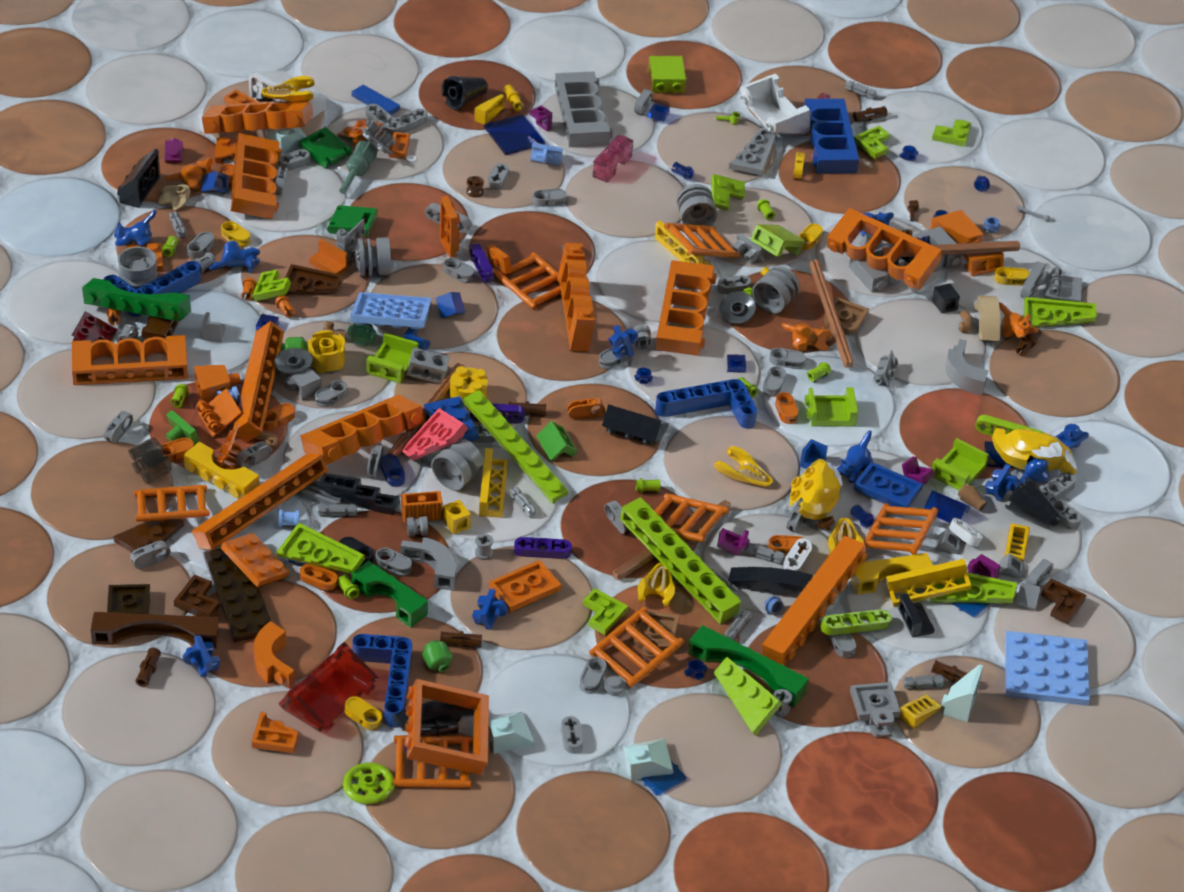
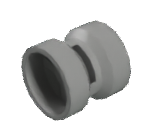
[633,324,652,350]
[406,516,428,537]

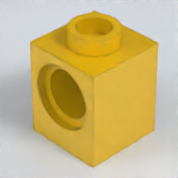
[442,500,471,534]

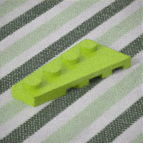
[1023,297,1097,327]
[276,523,365,574]
[930,573,1018,603]
[714,657,783,736]

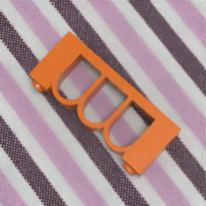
[202,101,313,134]
[230,133,282,219]
[827,208,941,290]
[558,243,595,352]
[656,260,717,356]
[72,335,188,385]
[300,394,425,465]

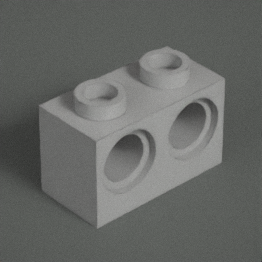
[406,347,450,384]

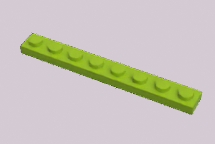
[463,390,568,504]

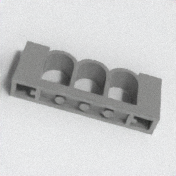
[555,71,612,147]
[849,227,963,293]

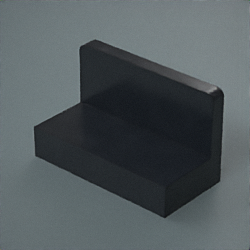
[898,594,935,638]

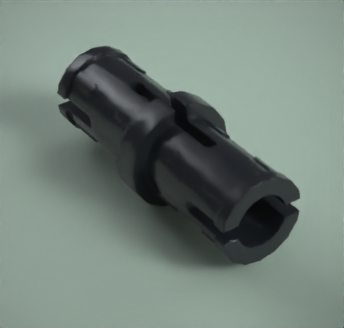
[420,720,459,737]

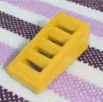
[475,94,504,125]
[1004,523,1030,562]
[900,694,942,729]

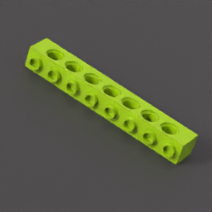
[620,497,741,624]

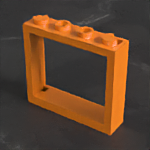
[405,679,489,775]

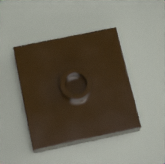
[107,584,150,614]

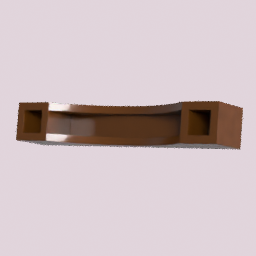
[91,612,219,649]

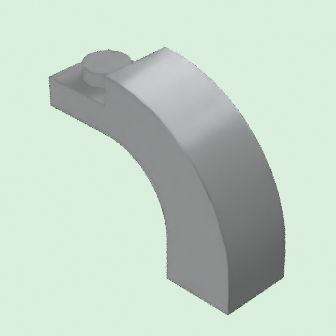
[946,339,988,396]
[401,537,456,591]

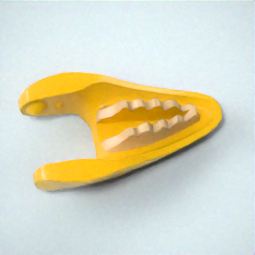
[261,76,315,102]
[714,446,773,487]
[828,518,864,554]
[638,563,675,608]

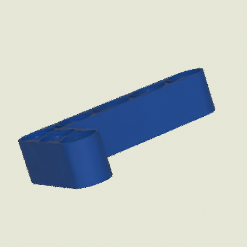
[103,261,201,317]
[655,379,757,429]
[352,634,412,727]

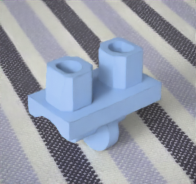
[530,143,563,165]

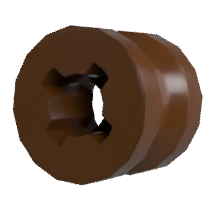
[466,176,484,198]

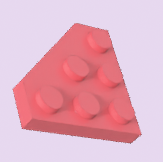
[401,408,468,461]

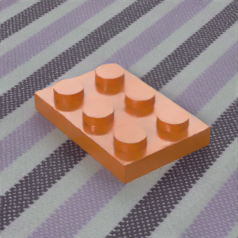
[440,196,460,259]
[221,533,290,587]
[488,560,561,612]

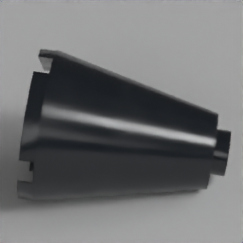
[442,76,488,110]
[1005,477,1060,529]

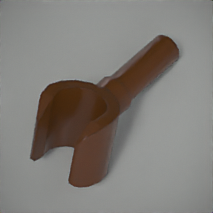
[907,200,919,221]

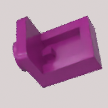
[529,105,553,131]
[164,139,184,163]
[902,456,935,484]
[717,528,750,556]
[967,554,1001,579]

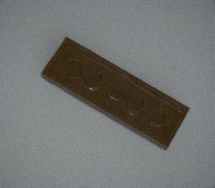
[203,548,272,642]

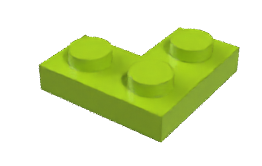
[932,119,972,147]
[854,126,890,159]
[711,174,745,211]
[252,270,291,301]
[583,588,628,635]

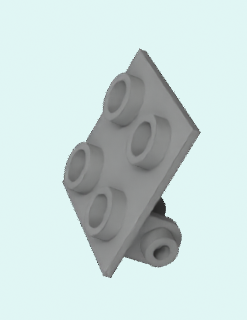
[361,120,396,154]
[336,219,365,263]
[1045,266,1082,302]

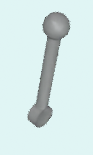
[1016,206,1051,222]

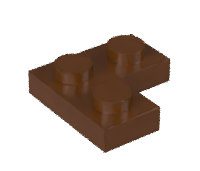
[174,574,220,617]
[1041,578,1087,624]

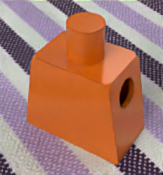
[194,365,240,403]

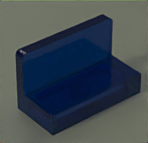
[924,490,971,523]

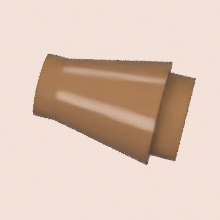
[958,483,987,511]

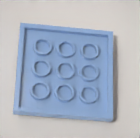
[350,292,432,330]
[1005,631,1089,706]

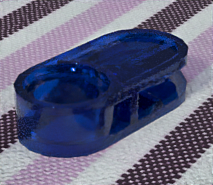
[381,454,405,487]

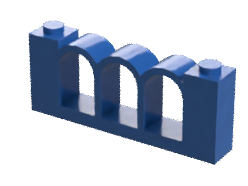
[801,98,859,174]

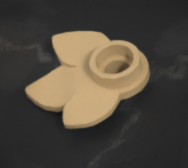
[158,184,190,211]

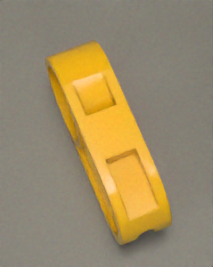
[793,152,805,179]
[221,221,251,247]
[798,224,823,250]
[994,267,1030,286]
[345,697,382,730]

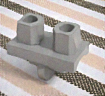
[732,233,765,264]

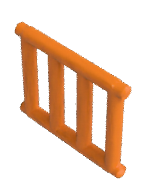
[664,223,740,258]
[493,252,561,310]
[134,485,210,522]
[654,493,729,543]
[864,503,938,555]
[589,607,685,688]
[393,735,472,788]

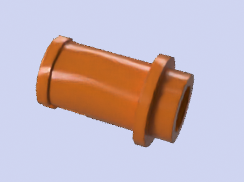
[241,277,257,301]
[275,295,296,318]
[107,308,122,326]

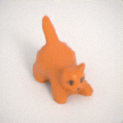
[165,158,213,190]
[999,302,1038,338]
[782,323,832,351]

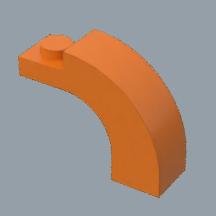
[254,621,295,689]

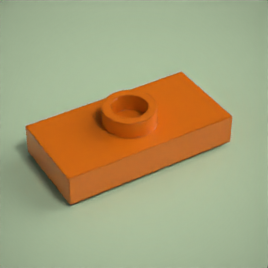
[487,244,512,274]

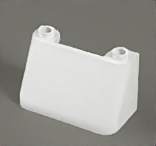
[249,71,326,119]
[740,74,810,135]

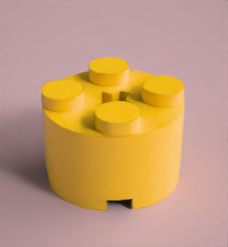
[308,330,346,373]
[450,366,488,410]

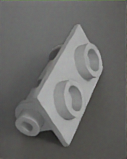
[874,350,898,388]

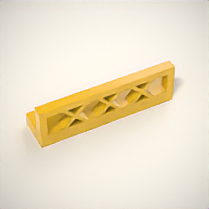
[655,220,712,266]
[479,448,508,518]
[886,559,972,607]

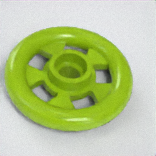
[343,762,394,805]

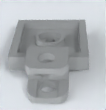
[850,682,901,738]

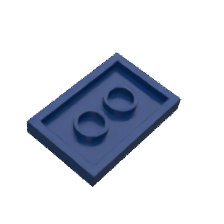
[424,396,479,448]
[853,462,923,507]

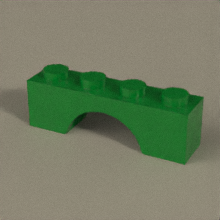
[352,561,428,628]

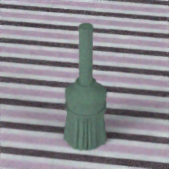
[339,141,378,194]

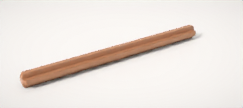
[881,241,1020,257]
[810,260,854,368]
[388,363,465,461]
[613,500,731,580]

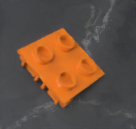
[337,120,383,147]
[197,388,242,438]
[215,424,241,470]

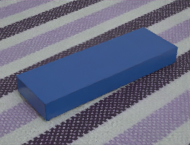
[352,84,400,115]

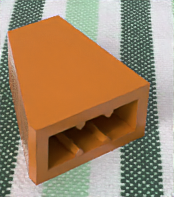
[930,210,983,244]

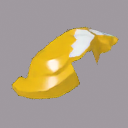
[992,428,1077,474]
[789,459,843,520]

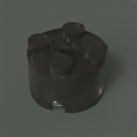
[128,438,172,484]

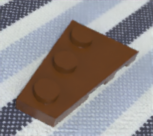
[285,264,343,295]
[113,519,184,552]

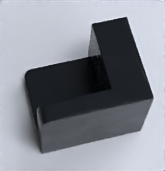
[932,283,960,314]

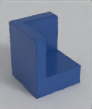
[201,171,229,193]
[436,292,465,318]
[403,327,430,351]
[800,439,828,469]

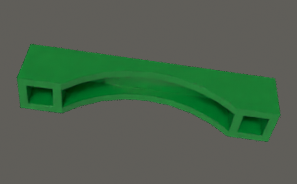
[82,278,191,321]
[688,625,809,707]

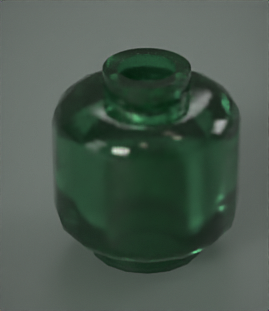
[347,323,376,347]

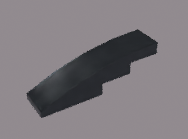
[317,473,400,515]
[728,567,813,595]
[395,700,474,731]

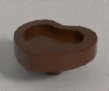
[815,516,835,530]

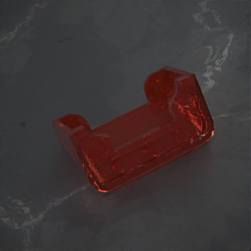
[278,642,379,733]

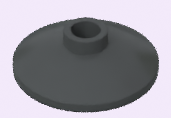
[719,291,756,324]
[275,348,313,374]

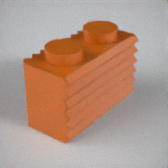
[401,491,443,523]

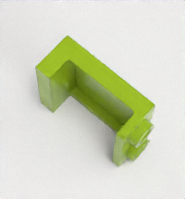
[648,56,686,93]
[750,224,805,257]
[366,333,419,384]
[805,387,858,426]
[932,438,989,491]

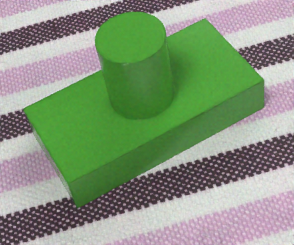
[165,410,200,445]

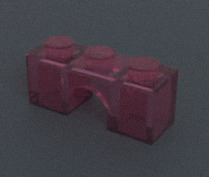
[593,135,634,183]

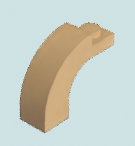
[974,295,1000,341]

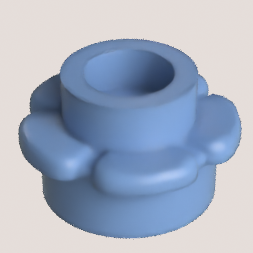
[984,217,1001,233]
[765,596,783,615]

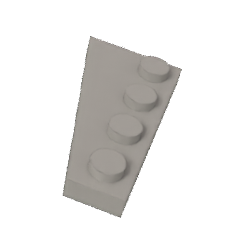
[729,128,777,176]

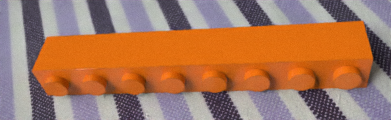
[233,321,284,443]
[191,453,329,550]
[762,535,867,666]

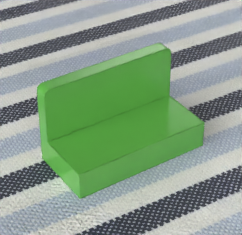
[537,420,578,461]

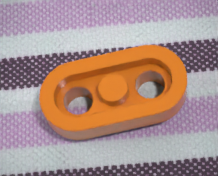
[300,564,338,591]

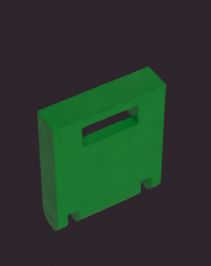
[299,127,352,168]
[327,205,378,237]

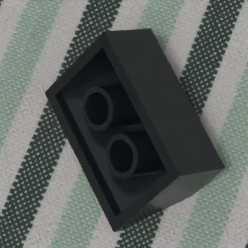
[117,149,160,208]
[602,404,669,445]

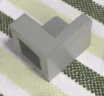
[203,312,225,342]
[292,368,321,400]

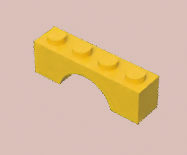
[184,442,260,499]
[850,553,933,595]

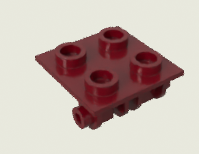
[71,311,118,343]

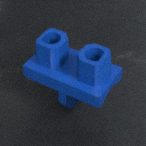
[608,325,638,359]
[1055,424,1089,449]
[985,464,1020,501]
[472,589,508,629]
[183,636,220,677]

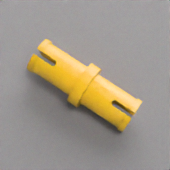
[503,85,524,111]

